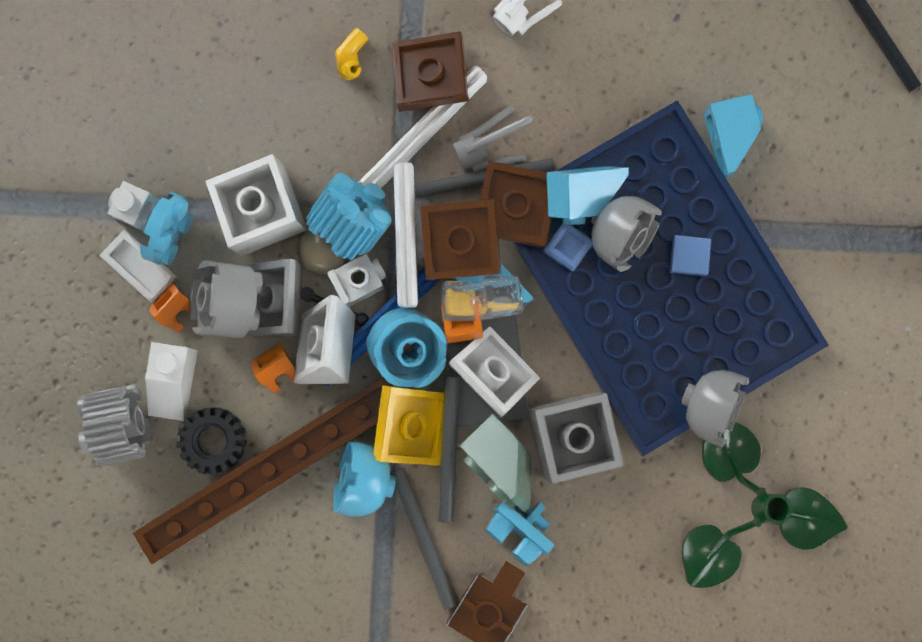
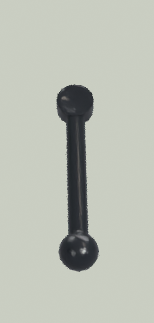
[300,287,369,326]

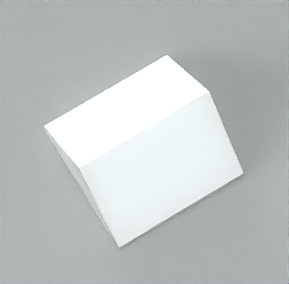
[294,295,355,384]
[449,326,540,418]

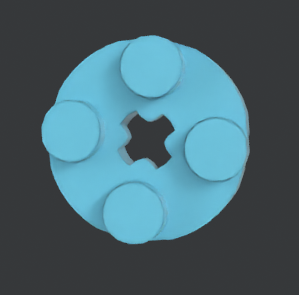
[140,192,194,265]

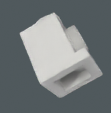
[107,181,159,232]
[327,254,387,307]

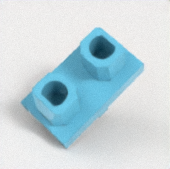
[485,501,555,566]

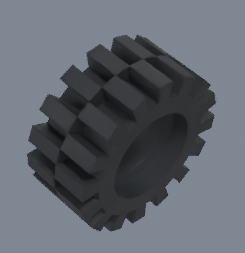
[177,408,247,474]

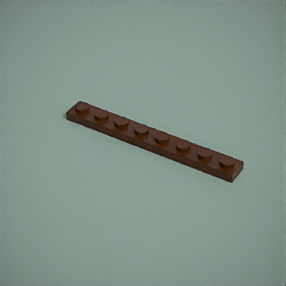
[133,377,389,564]

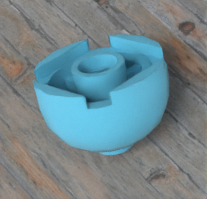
[333,442,396,517]

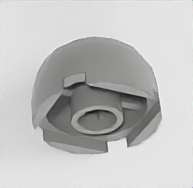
[591,196,662,272]
[682,370,749,448]

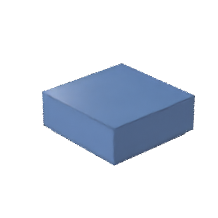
[543,224,592,272]
[670,235,711,276]

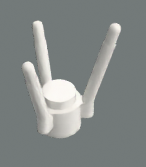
[492,0,562,37]

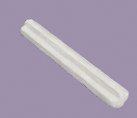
[394,162,418,308]

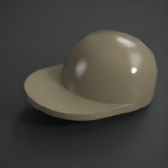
[279,208,349,276]

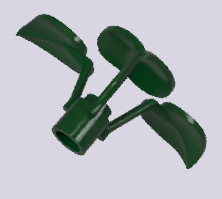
[682,422,847,588]

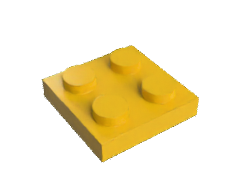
[373,385,444,466]

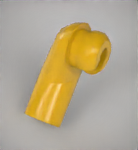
[335,28,369,80]

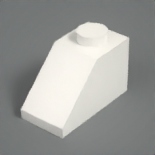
[145,342,198,421]

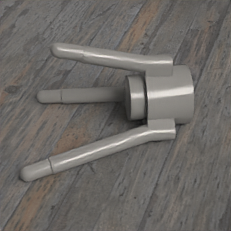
[453,106,533,173]

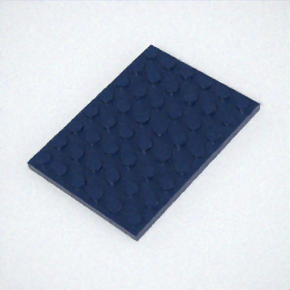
[513,100,829,457]

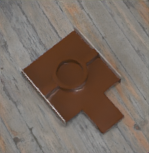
[446,561,528,642]

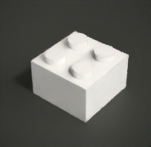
[206,154,307,256]

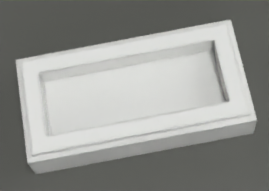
[99,229,179,304]

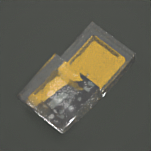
[441,275,524,321]

